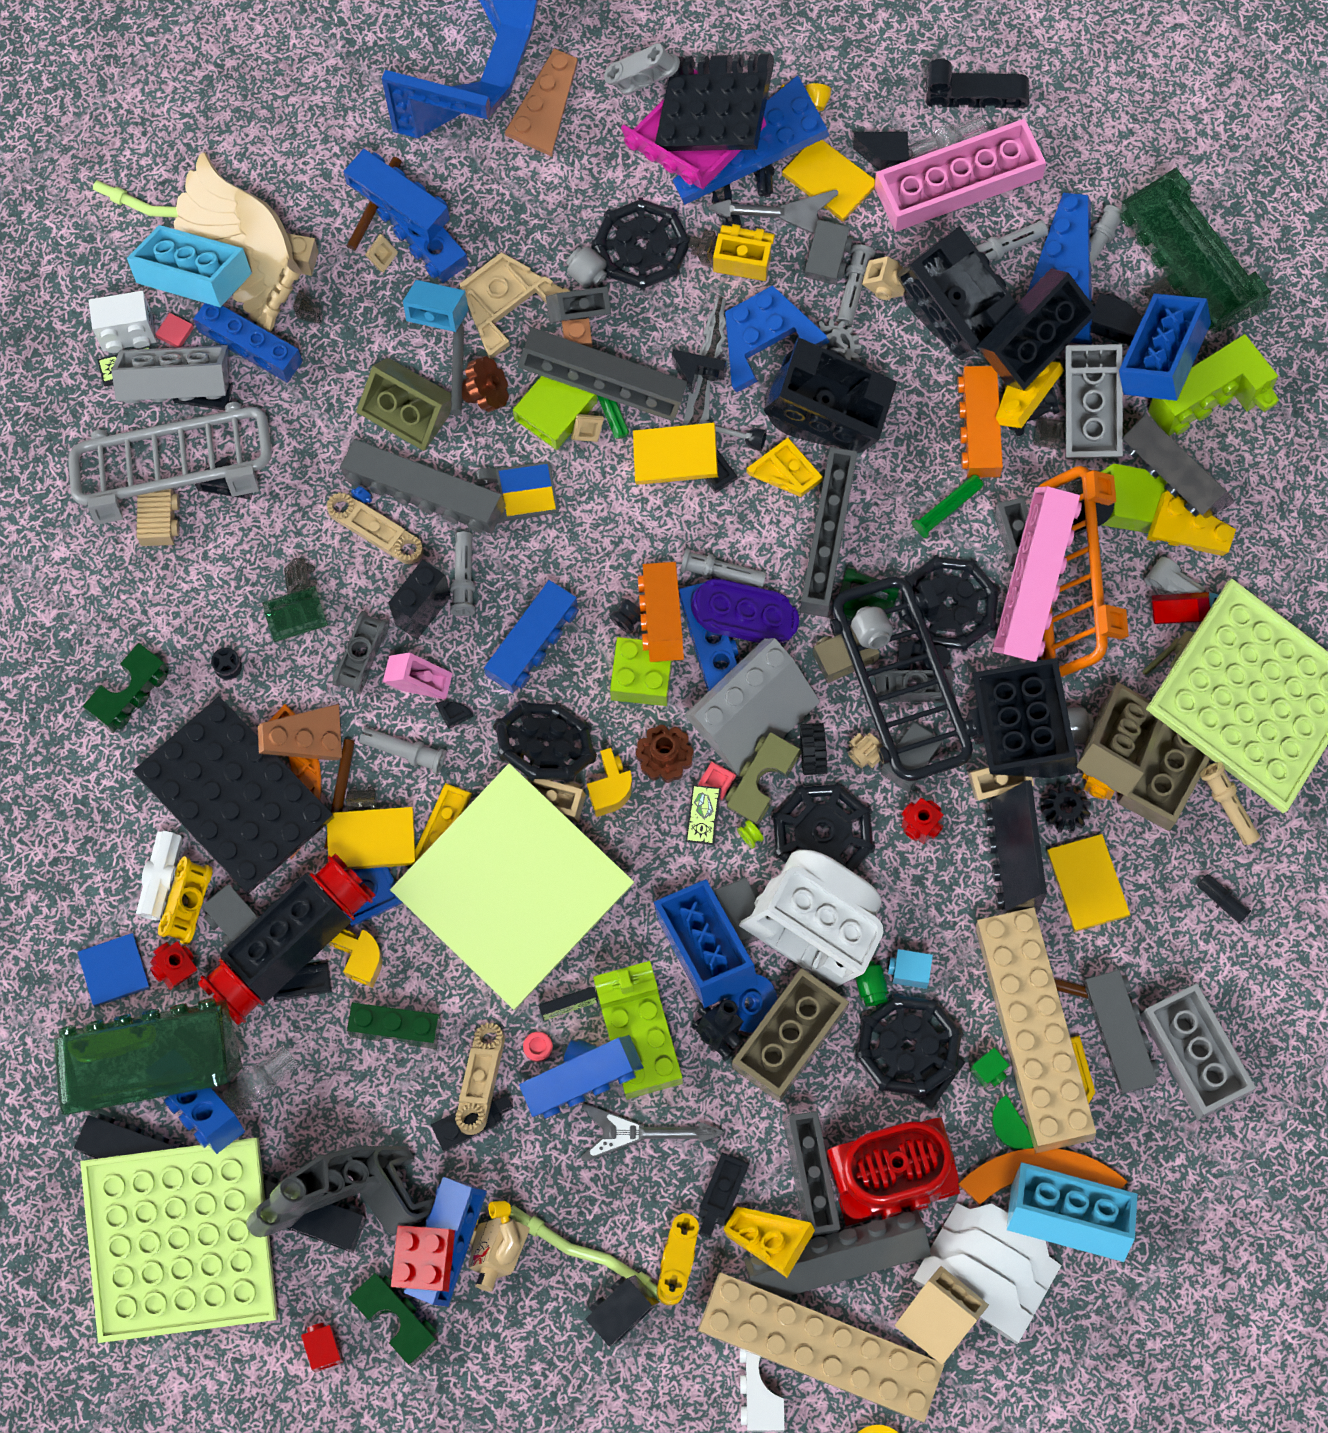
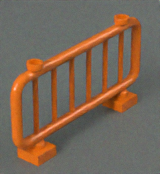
[1038,466,1129,677]

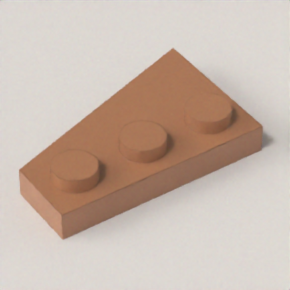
[258,704,342,761]

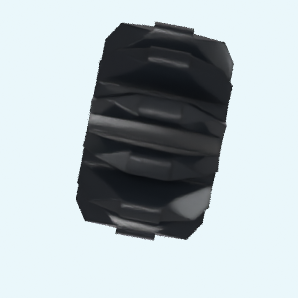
[1042,784,1091,833]

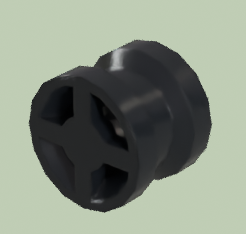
[609,599,644,634]
[211,648,242,680]

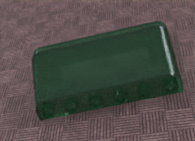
[1120,167,1271,334]
[54,998,243,1115]

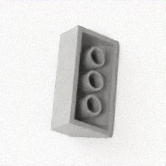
[111,345,229,404]

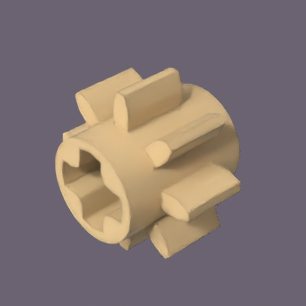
[848,733,883,768]

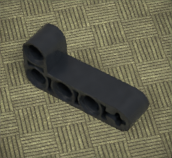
[926,59,1030,108]

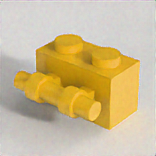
[713,224,775,281]

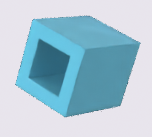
[888,949,933,989]

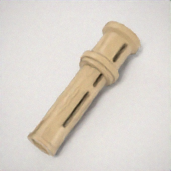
[1200,762,1260,845]

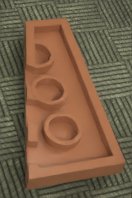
[505,48,578,157]

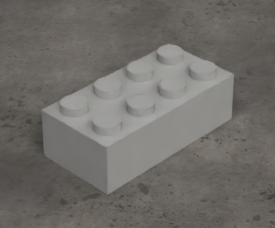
[1140,983,1256,1121]

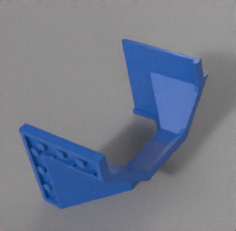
[382,0,538,139]

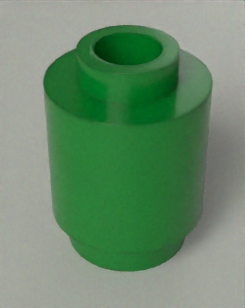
[855,961,889,1007]

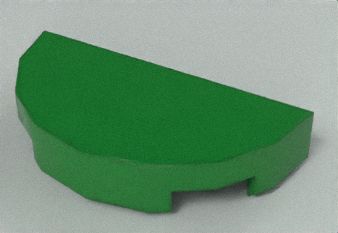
[992,1094,1034,1150]

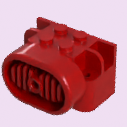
[826,1117,961,1226]

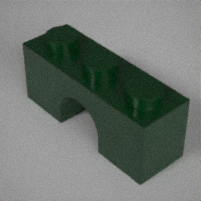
[83,643,169,733]
[347,1002,442,1050]
[348,1273,438,1368]

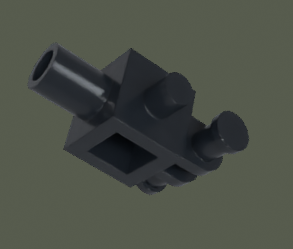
[692,1000,744,1061]

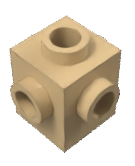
[862,256,905,300]

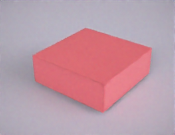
[155,313,194,348]
[698,761,736,801]

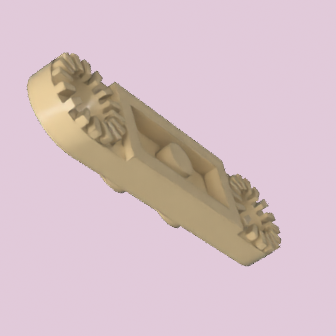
[327,492,423,564]
[455,1023,505,1135]

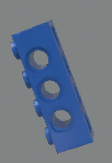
[376,207,468,283]
[193,303,303,383]
[679,582,739,692]
[146,1049,245,1154]

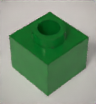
[970,1048,1010,1088]

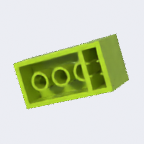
[1148,334,1279,436]
[593,961,683,1100]

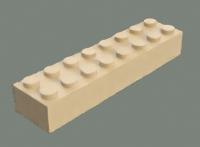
[976,907,1096,1154]

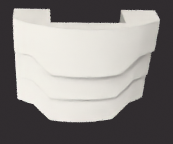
[912,1203,1062,1344]

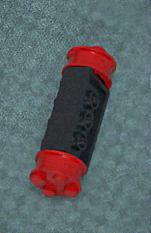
[198,853,376,1026]

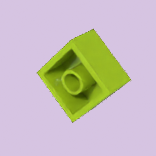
[610,637,673,706]

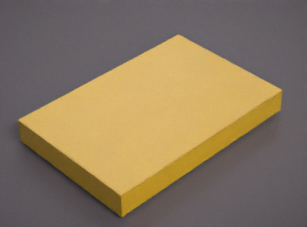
[782,140,875,222]
[633,423,718,485]
[327,807,416,870]
[1047,834,1130,932]

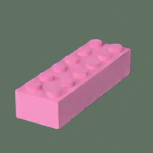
[874,118,1046,232]
[992,486,1082,662]

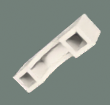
[740,1349,784,1432]

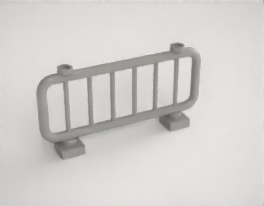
[68,402,272,525]

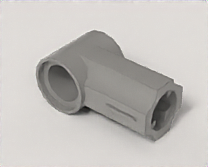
[1144,557,1205,594]

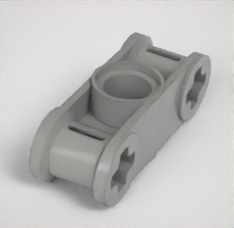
[604,43,680,95]

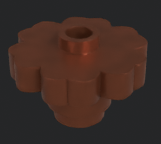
[462,356,509,412]
[636,725,694,783]

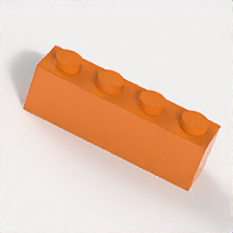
[957,366,1003,478]
[638,562,684,662]

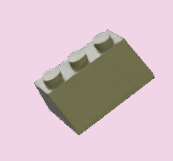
[356,358,451,451]

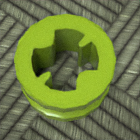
[737,820,764,849]

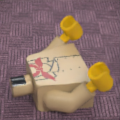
[468,1201,530,1292]

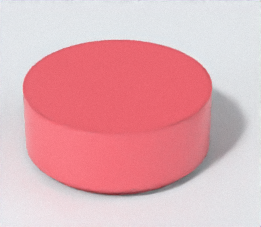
[523,1032,553,1062]

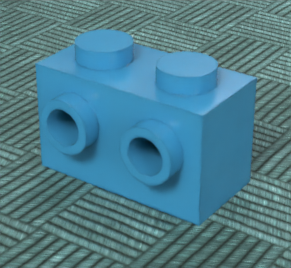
[403,280,468,332]

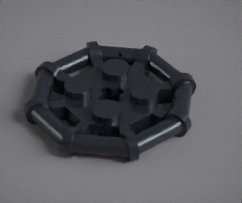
[591,197,692,290]
[898,554,1001,652]
[493,700,597,783]
[771,782,876,872]
[855,993,964,1098]

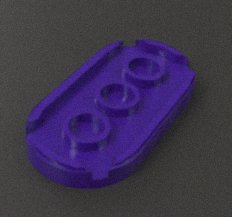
[691,579,799,645]

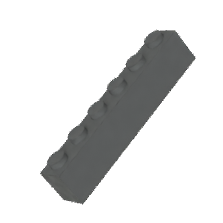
[518,327,687,422]
[340,439,506,534]
[800,447,857,618]
[744,1210,931,1298]

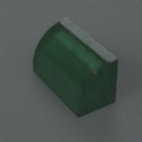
[262,586,328,643]

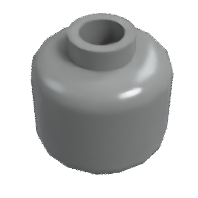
[566,247,607,287]
[851,606,893,649]
[1067,707,1094,744]

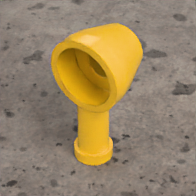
[781,83,832,111]

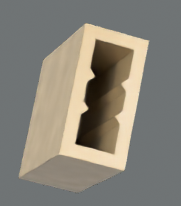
[894,1266,989,1365]

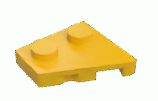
[746,438,823,497]

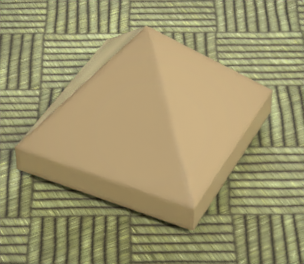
[365,234,398,273]
[571,414,604,442]

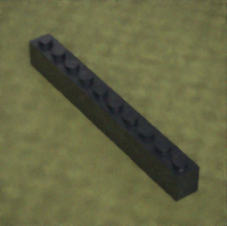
[74,1113,367,1253]

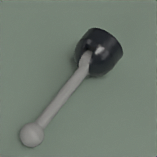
[701,421,767,451]

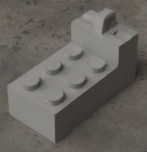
[1065,344,1123,459]

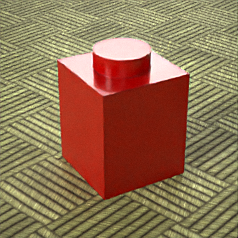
[301,1322,344,1373]

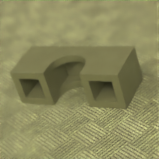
[726,732,802,826]

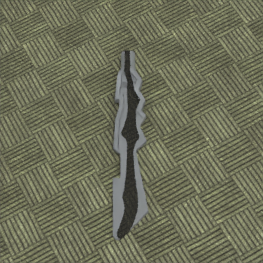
[683,297,726,426]

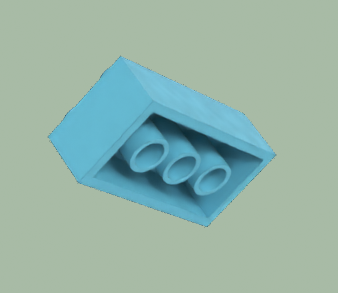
[127,225,252,307]
[1007,1162,1138,1262]

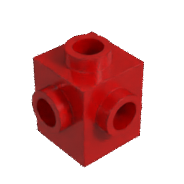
[901,798,944,844]
[150,941,198,991]

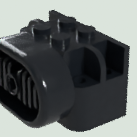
[897,226,1017,360]
[764,337,897,453]

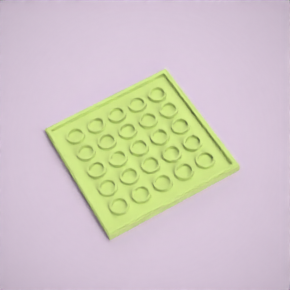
[1146,579,1328,813]
[390,763,635,1010]
[80,1138,278,1343]

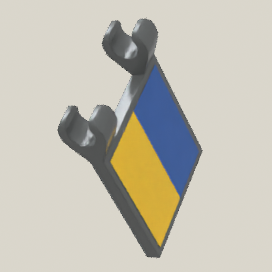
[477,461,559,524]

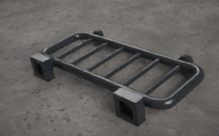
[830,577,984,781]

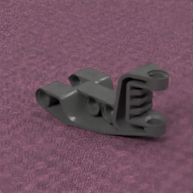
[246,1146,435,1238]

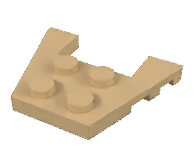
[459,252,570,359]

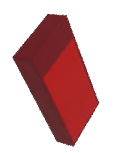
[1151,592,1211,624]

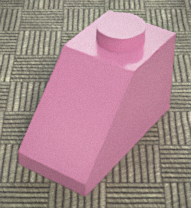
[383,653,453,700]

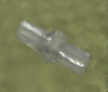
[908,115,988,160]
[219,1045,300,1116]

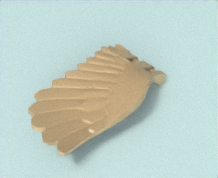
[174,152,302,332]

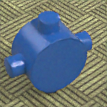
[351,486,372,504]

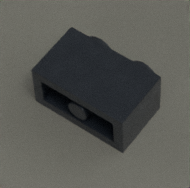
[585,1275,660,1347]

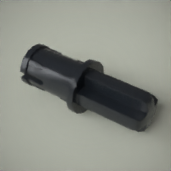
[754,164,775,198]
[1197,874,1251,924]

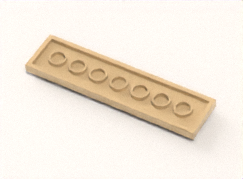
[697,1272,945,1422]

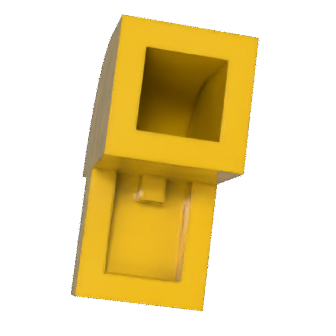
[587,748,632,817]
[329,929,383,988]

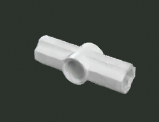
[136,831,183,921]

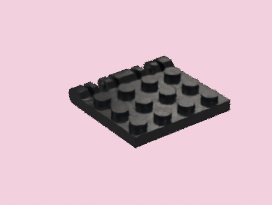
[655,53,774,151]

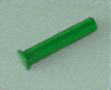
[597,395,629,439]
[912,475,984,539]

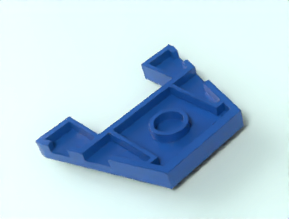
[725,285,830,392]

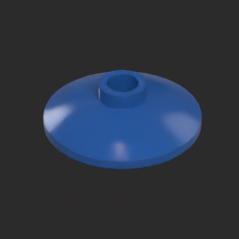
[725,974,778,1033]

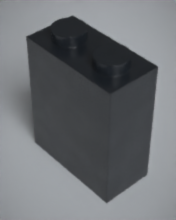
[388,559,451,640]

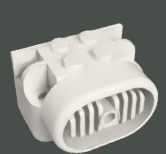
[739,850,883,988]

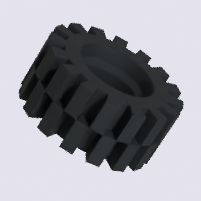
[800,723,827,775]

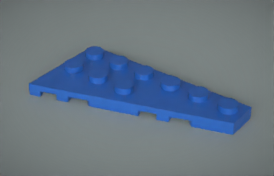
[673,75,830,205]
[1027,193,1092,345]

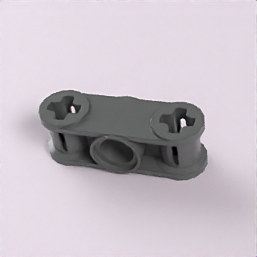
[332,611,390,694]
[873,669,956,704]

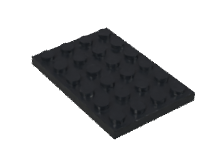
[133,696,334,895]

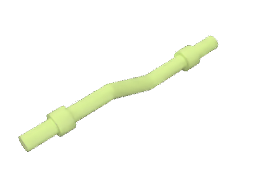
[93,180,178,218]
[509,1205,662,1303]

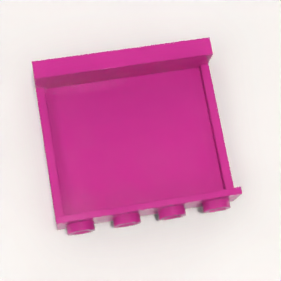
[621,69,766,190]

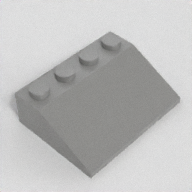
[684,638,820,779]

